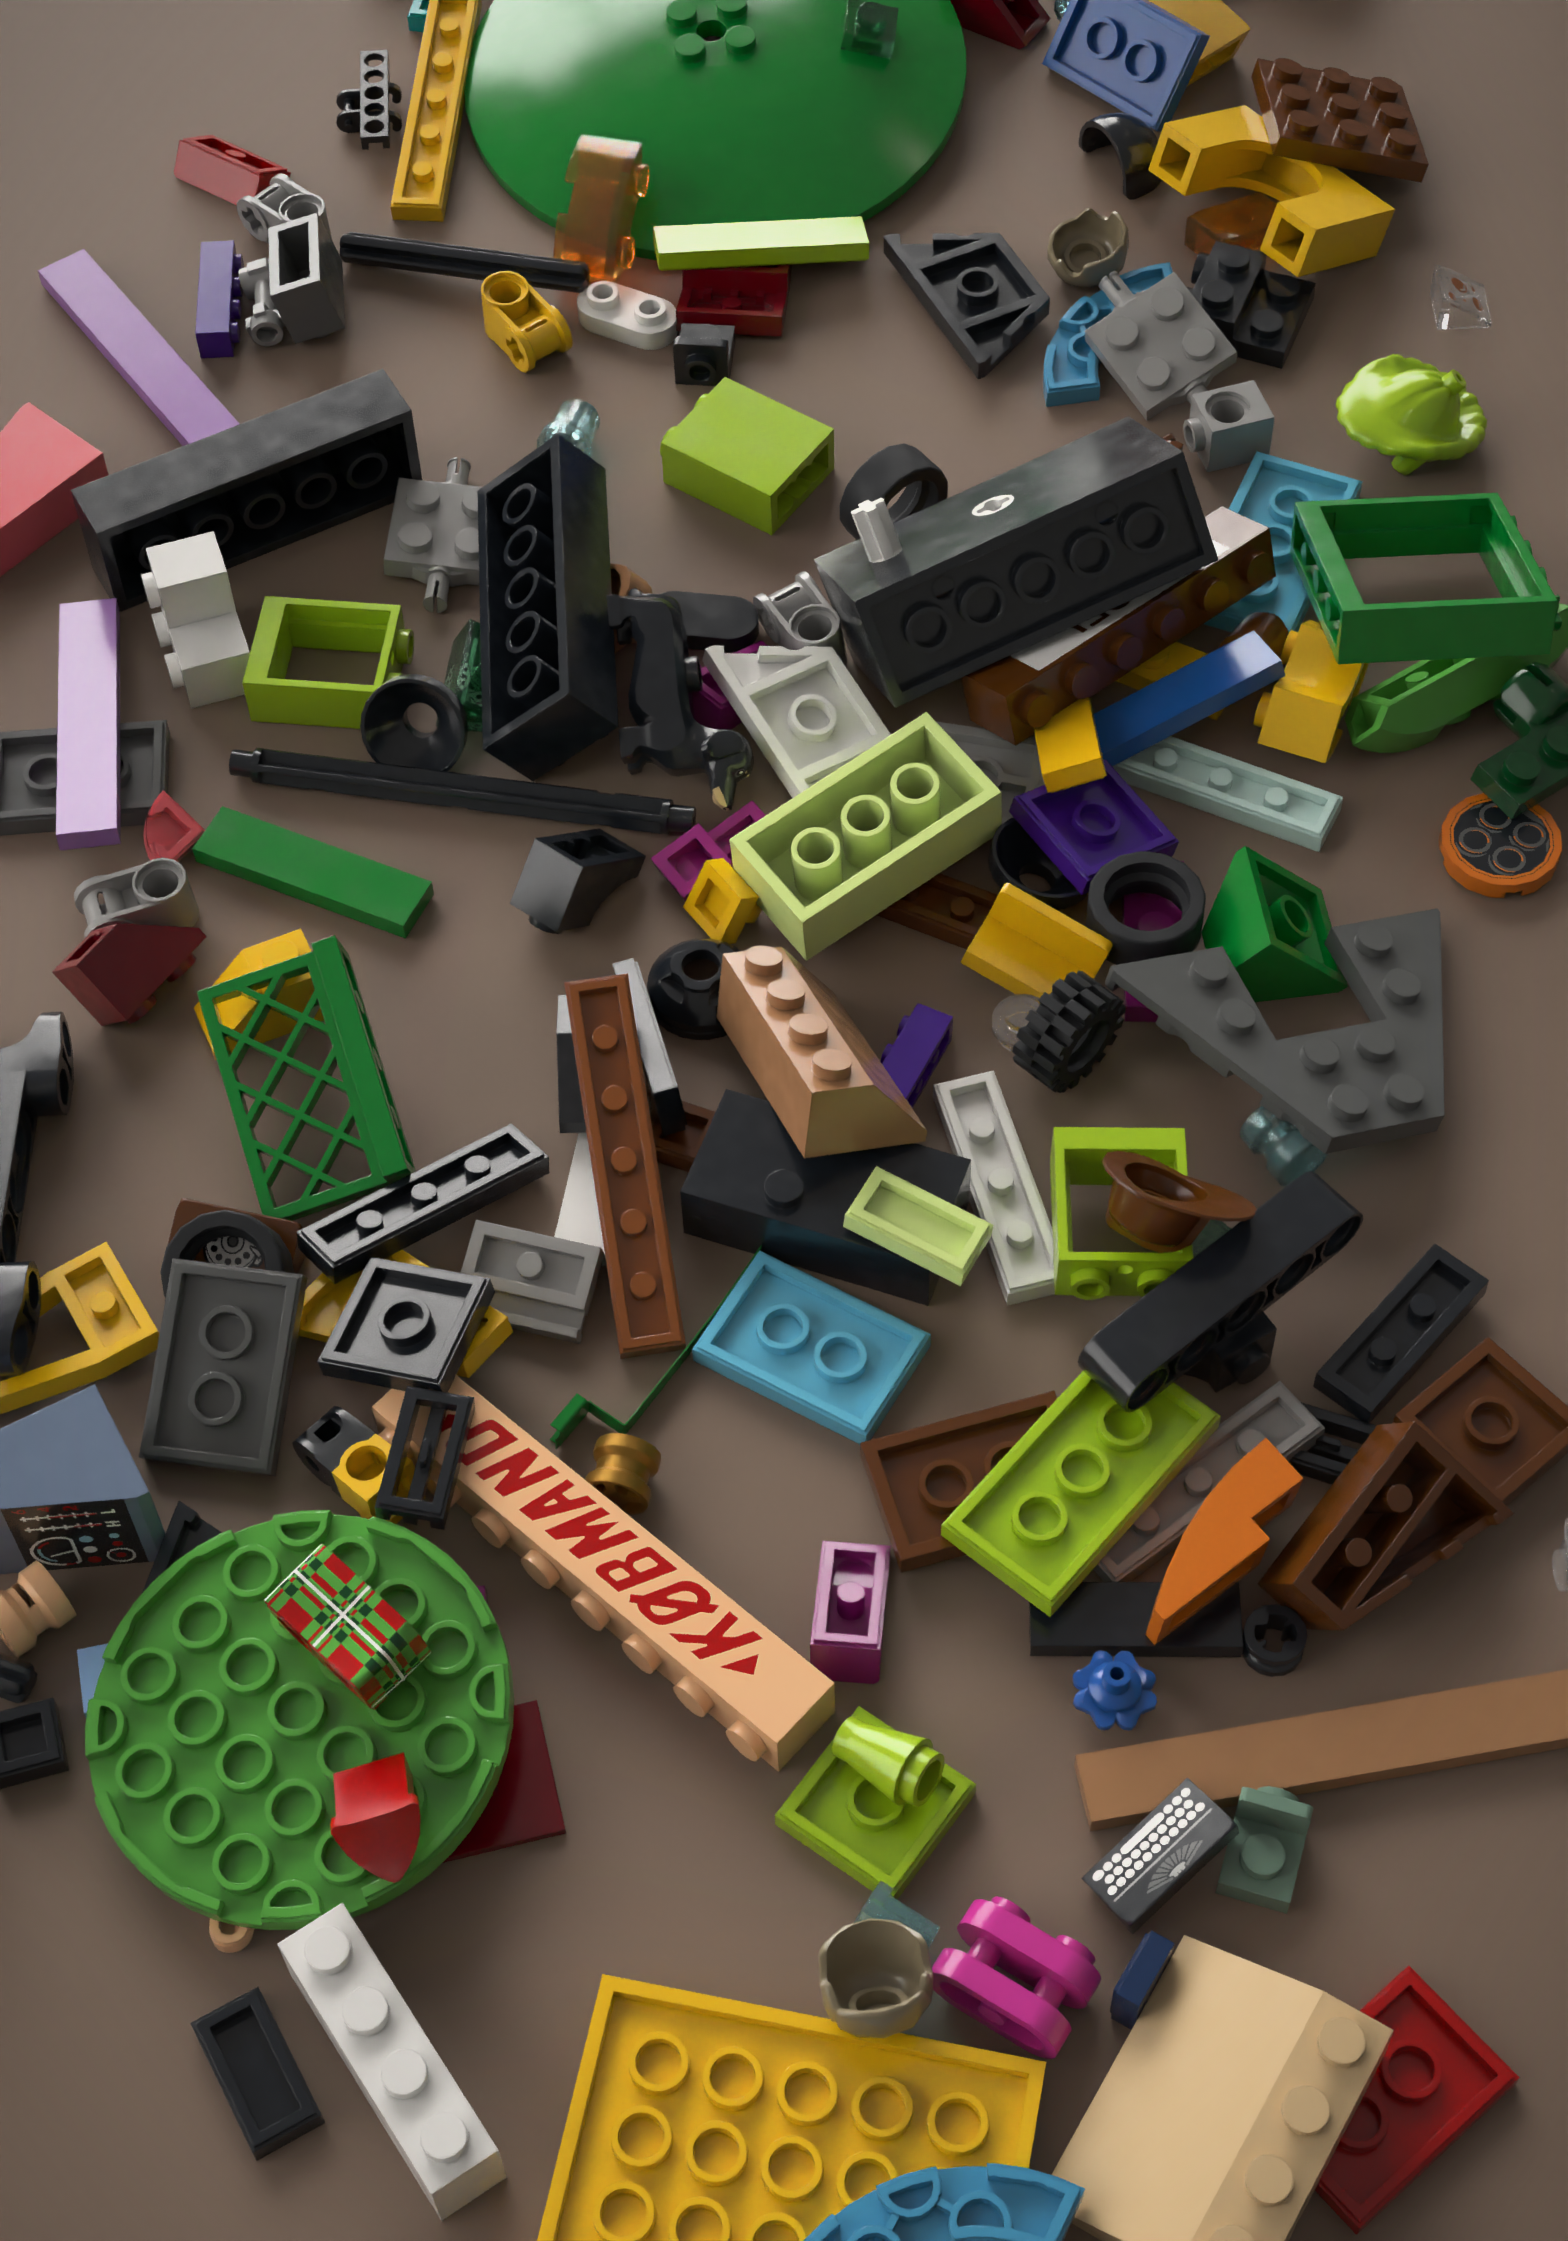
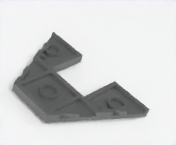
[1105,908,1445,1154]

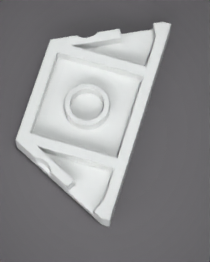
[702,645,891,798]

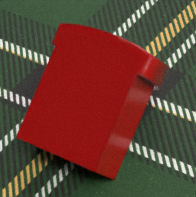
[330,1752,420,1883]

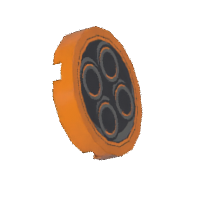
[1439,793,1562,898]

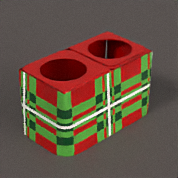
[264,1543,431,1710]

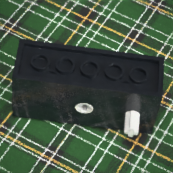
[813,416,1219,708]

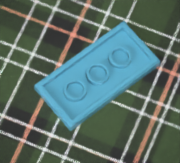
[1204,451,1363,633]

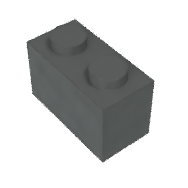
[268,212,345,344]

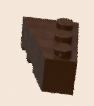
[1258,1421,1515,1631]

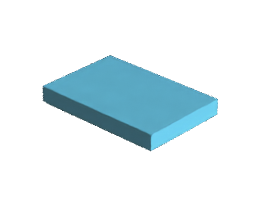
[692,1250,931,1444]

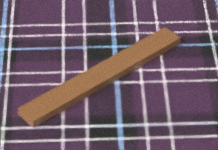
[1074,1669,1568,1831]

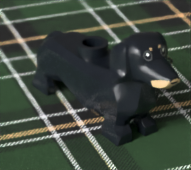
[606,588,754,811]

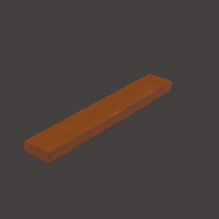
[564,973,686,1359]

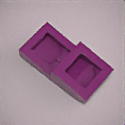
[651,800,766,901]

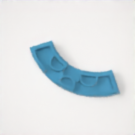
[1043,262,1173,407]
[803,2163,1085,2241]

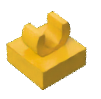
[683,858,762,944]

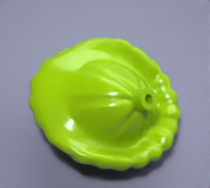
[1335,354,1487,476]

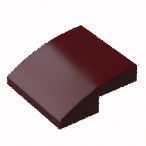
[676,264,792,337]

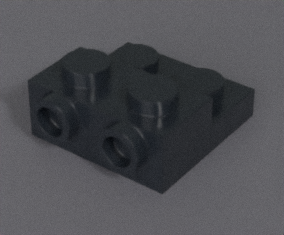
[1187,241,1316,369]

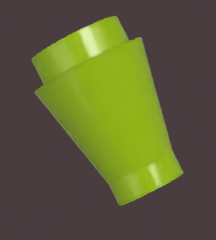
[832,1716,945,1807]

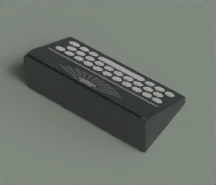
[1082,1777,1239,1934]

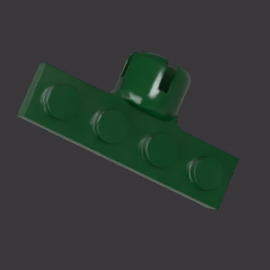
[1470,662,1568,820]

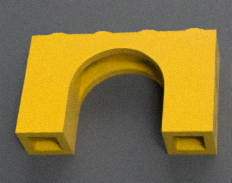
[1148,105,1395,277]

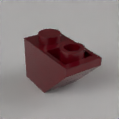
[52,923,207,1026]

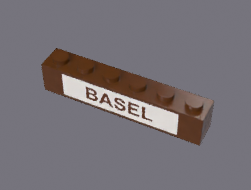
[961,506,1276,746]

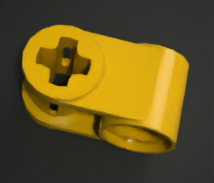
[481,271,573,373]

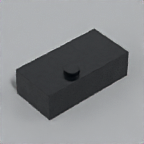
[680,1089,971,1306]

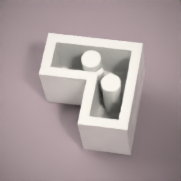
[141,531,250,709]

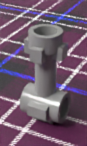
[238,257,286,346]

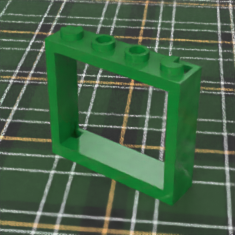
[1290,493,1562,664]

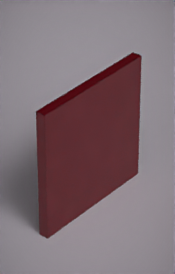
[443,1700,566,1863]

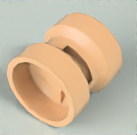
[0,1560,77,1658]

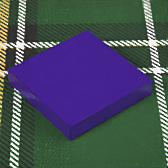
[1009,760,1179,895]

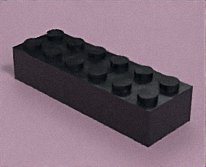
[71,369,422,612]
[477,433,619,781]

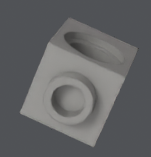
[1183,380,1275,472]

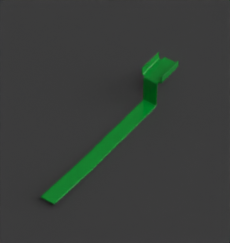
[550,1246,762,1449]

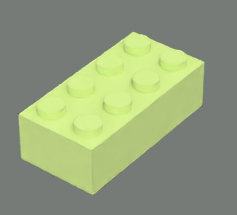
[729,712,1002,961]

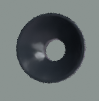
[360,674,469,771]
[988,817,1088,910]
[647,938,740,1040]

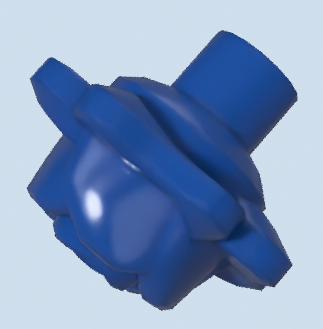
[1072,1650,1157,1730]

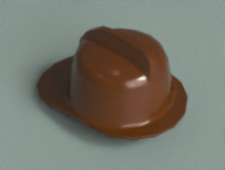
[1102,1151,1257,1253]

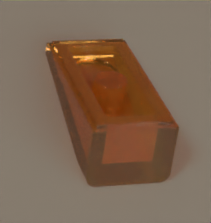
[1184,192,1277,254]

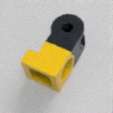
[292,1406,426,1524]

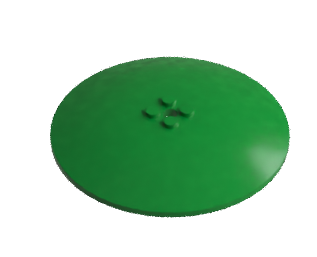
[464,0,967,261]

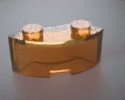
[553,134,649,284]

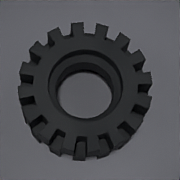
[1012,970,1126,1093]

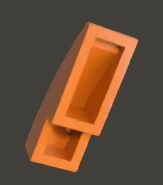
[1145,1438,1304,1645]

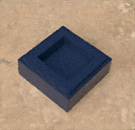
[1110,1930,1175,2030]

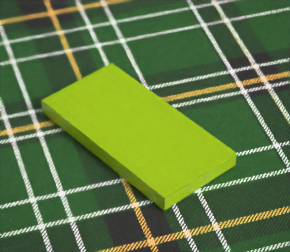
[941,1371,1221,1617]

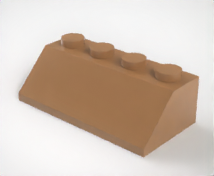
[717,946,927,1158]

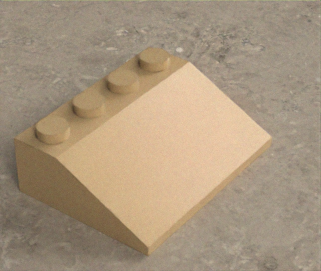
[1052,1935,1394,2241]

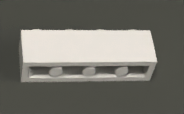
[277,1902,507,2221]

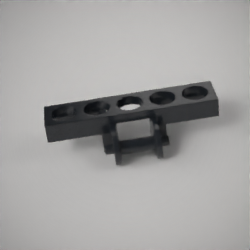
[336,49,402,150]

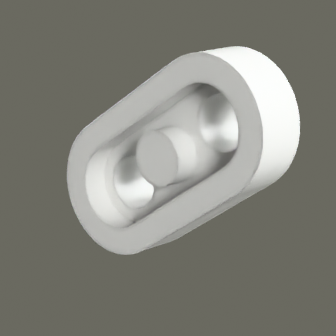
[577,281,678,350]

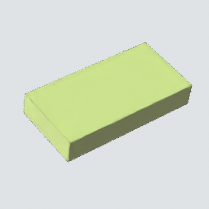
[843,1166,994,1286]

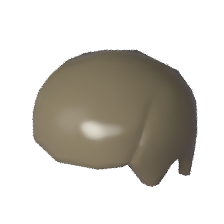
[1047,207,1129,288]
[819,1918,933,2038]

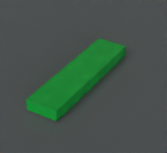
[192,806,434,939]

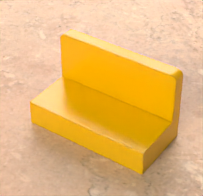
[960,883,1113,1007]

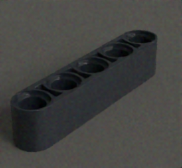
[1078,1171,1363,1412]

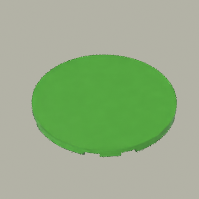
[85,1510,514,1930]

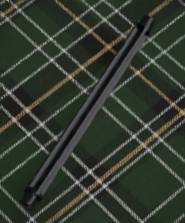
[229,748,696,835]

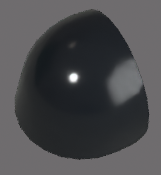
[1078,113,1162,200]

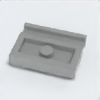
[461,1220,605,1344]

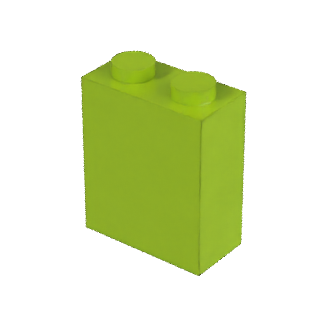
[660,377,835,535]

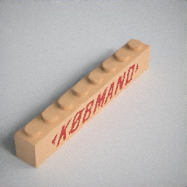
[372,1375,835,1772]

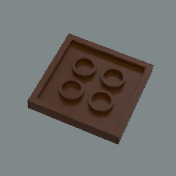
[1251,58,1429,183]

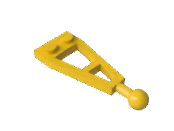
[0,1241,160,1415]

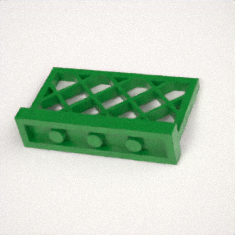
[196,935,416,1221]

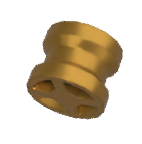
[585,1433,662,1515]

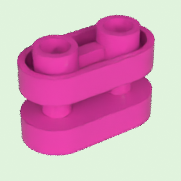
[932,1896,1101,2059]

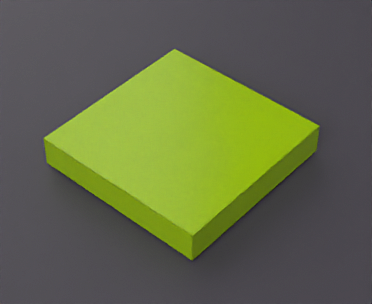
[775,1706,976,1905]

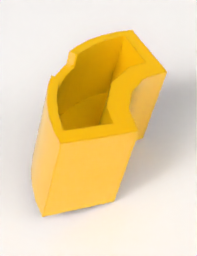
[1254,620,1369,763]

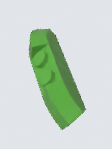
[1345,603,1568,753]

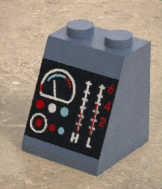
[0,1384,166,1574]

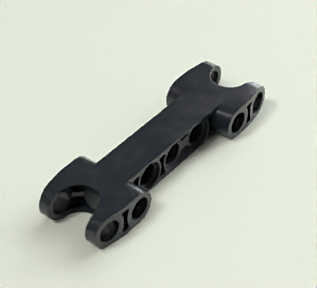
[0,1011,74,1376]

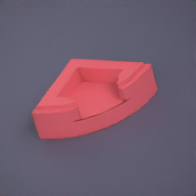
[143,790,205,862]

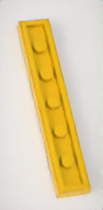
[390,0,482,222]

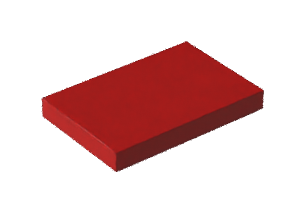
[1315,1966,1520,2235]

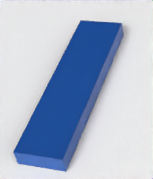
[1094,630,1285,767]

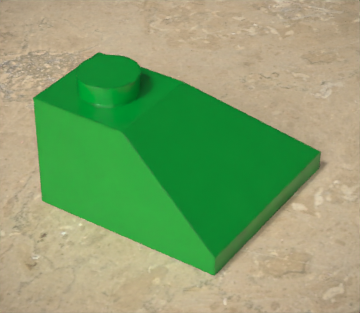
[1201,846,1348,1002]

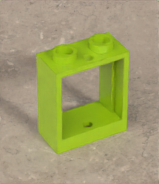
[242,596,414,729]
[1050,1127,1193,1300]

